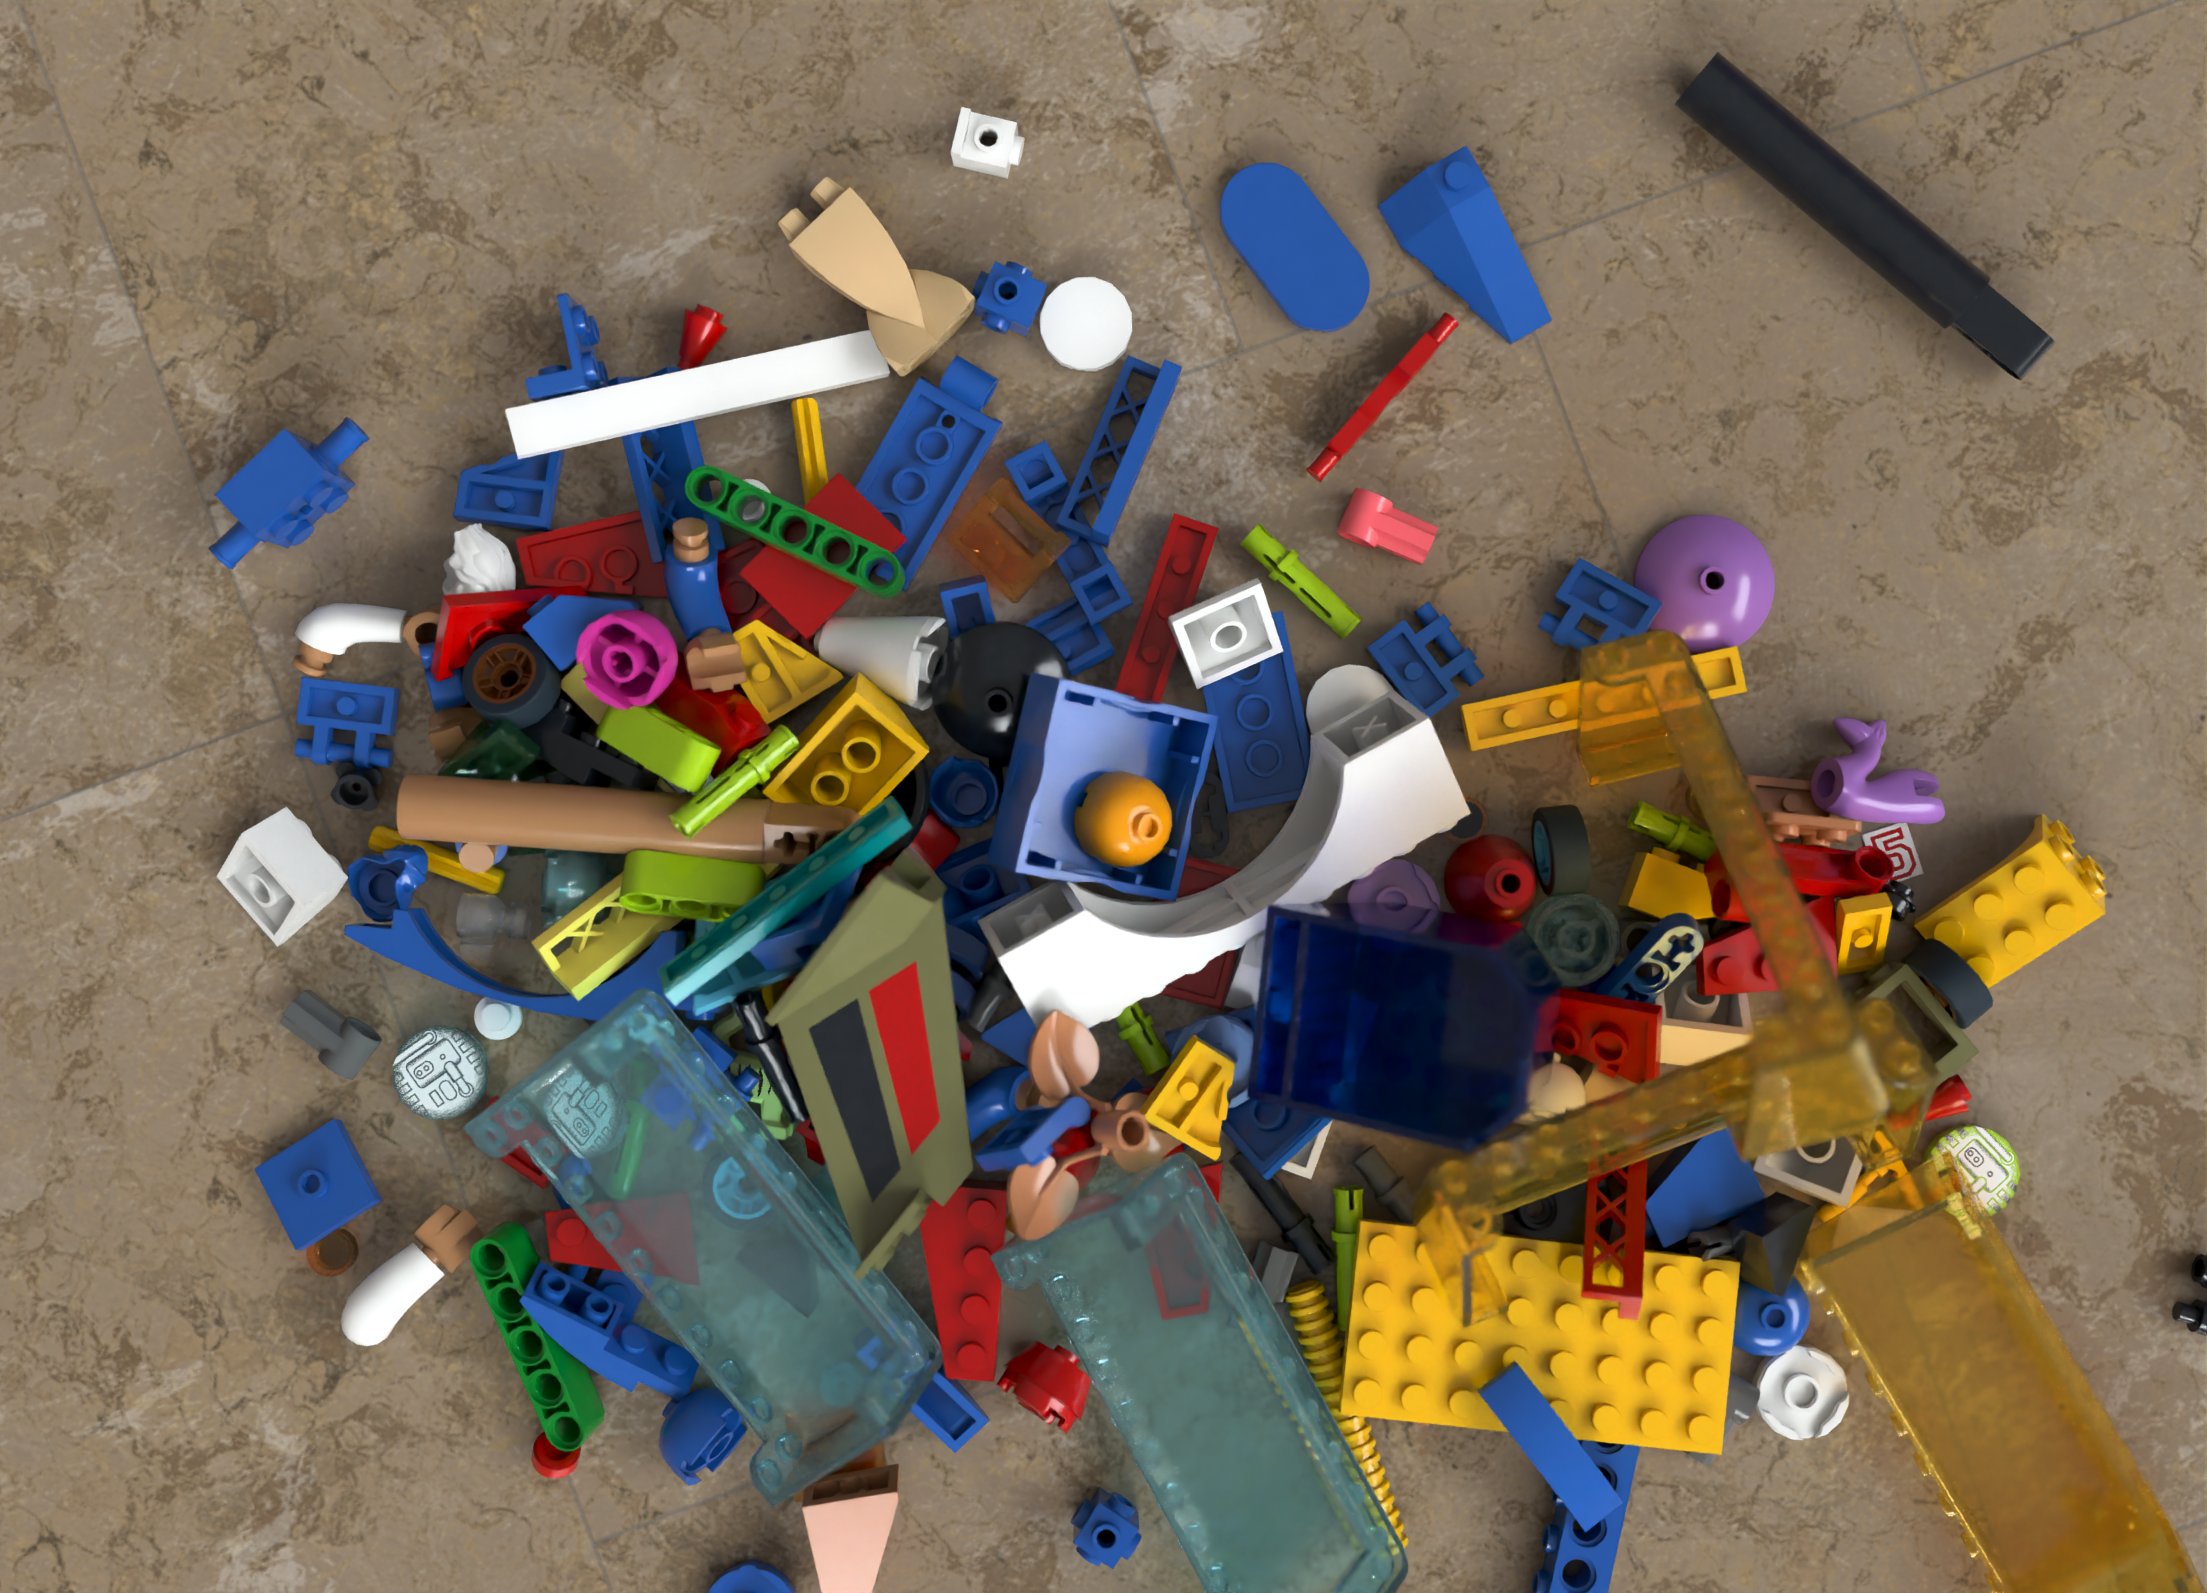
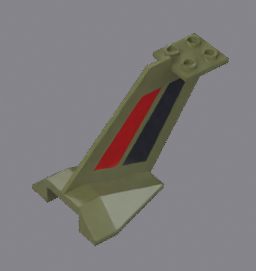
[764,846,974,1281]

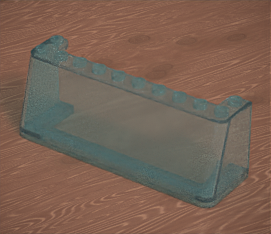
[462,988,943,1507]
[990,1152,1408,1593]

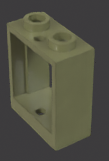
[1819,961,1979,1112]

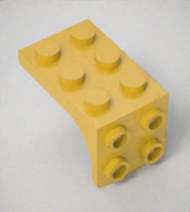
[1914,814,2107,989]

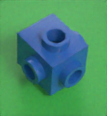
[972,261,1047,337]
[1071,1487,1142,1569]

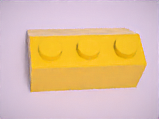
[762,672,930,838]

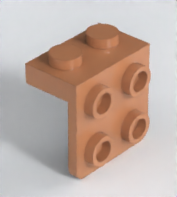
[1739,775,1862,848]

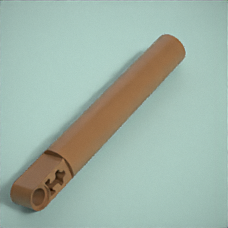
[397,773,861,865]

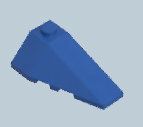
[1378,146,1552,345]

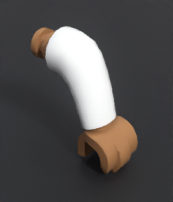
[292,603,442,677]
[341,1204,484,1346]

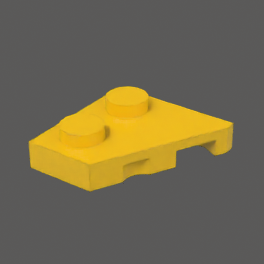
[733,619,845,725]
[1139,1034,1235,1161]

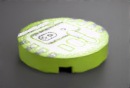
[1921,1125,2020,1220]

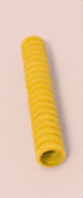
[1284,1280,1409,1557]

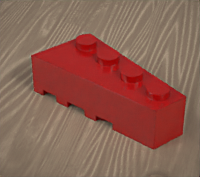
[919,1179,1008,1382]

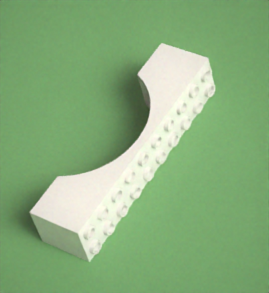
[978,690,1471,1029]

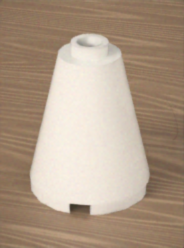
[814,616,950,711]

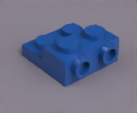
[750,866,863,971]

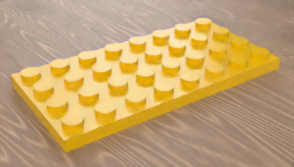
[1338,1218,1741,1455]

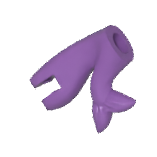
[1811,717,1945,824]

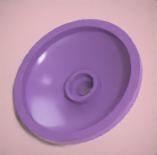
[1633,515,1775,654]

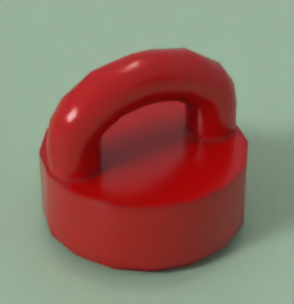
[531,1432,581,1479]

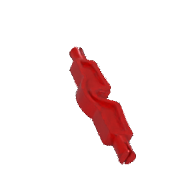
[1306,312,1459,482]

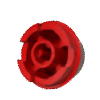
[996,1341,1092,1434]

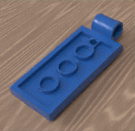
[855,355,1003,592]

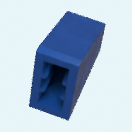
[1645,1109,1766,1248]

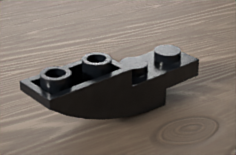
[508,681,660,791]

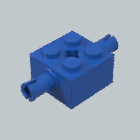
[209,417,370,569]

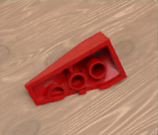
[654,650,773,779]

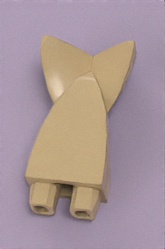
[778,177,975,376]

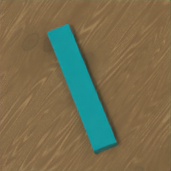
[658,796,912,1005]

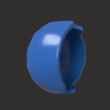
[929,756,1001,828]

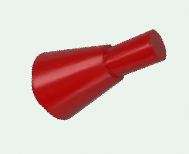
[677,303,729,371]
[1882,1074,1972,1134]

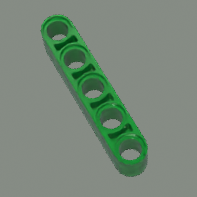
[685,465,906,598]
[469,1221,605,1451]

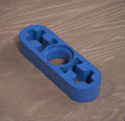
[1595,913,1704,1004]

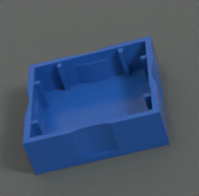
[987,672,1219,902]

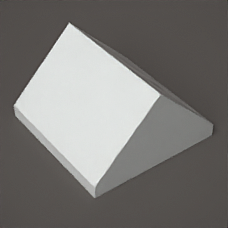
[1167,578,1283,689]

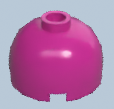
[576,609,678,709]

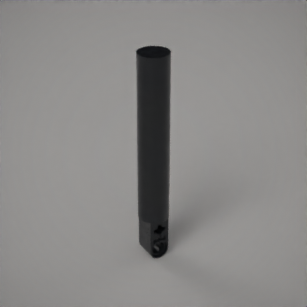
[1674,52,2055,381]

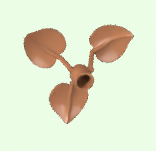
[1007,1010,1183,1240]

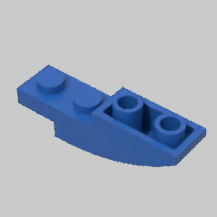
[520,1262,702,1402]

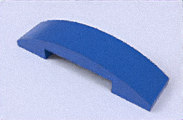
[1004,440,1133,626]
[1477,1360,1623,1532]

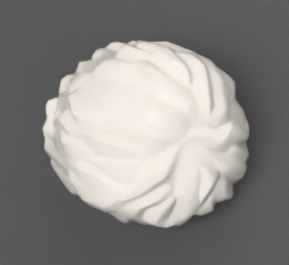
[442,523,516,595]

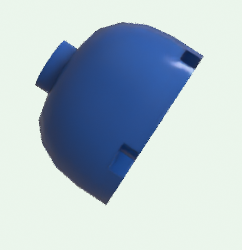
[1732,1273,1811,1356]
[659,1387,753,1486]

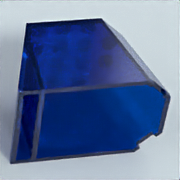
[1247,902,1563,1153]

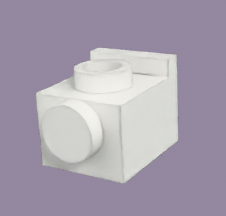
[951,107,1024,179]

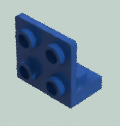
[525,293,609,403]

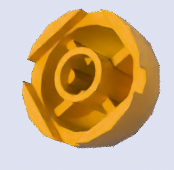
[1074,770,1172,868]

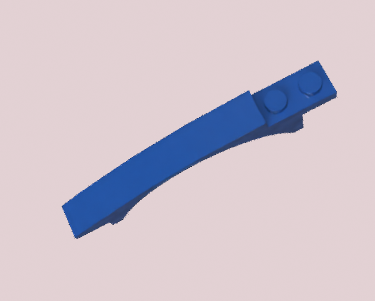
[344,907,730,1024]

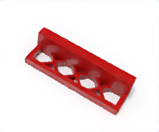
[1581,1120,1649,1320]

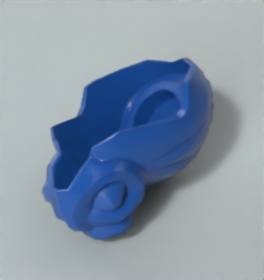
[347,844,428,922]

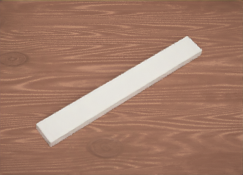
[505,330,890,459]

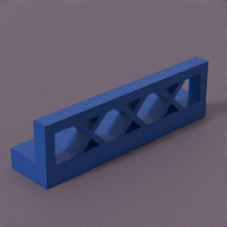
[1056,355,1182,548]
[608,367,726,564]

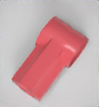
[1336,488,1438,565]

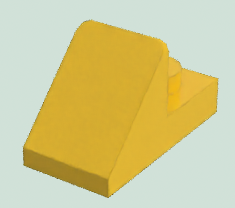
[1835,892,1893,976]

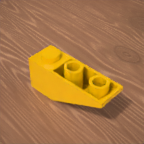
[1617,847,1781,920]

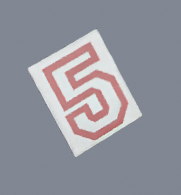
[1862,823,1924,884]

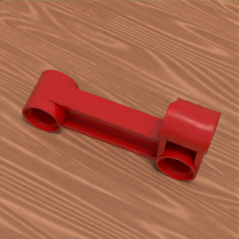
[1704,830,1895,924]

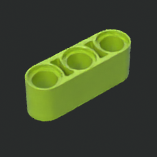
[595,704,722,793]
[619,850,766,923]

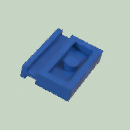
[1023,596,1115,677]

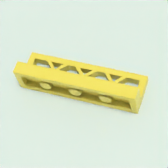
[531,872,684,1001]

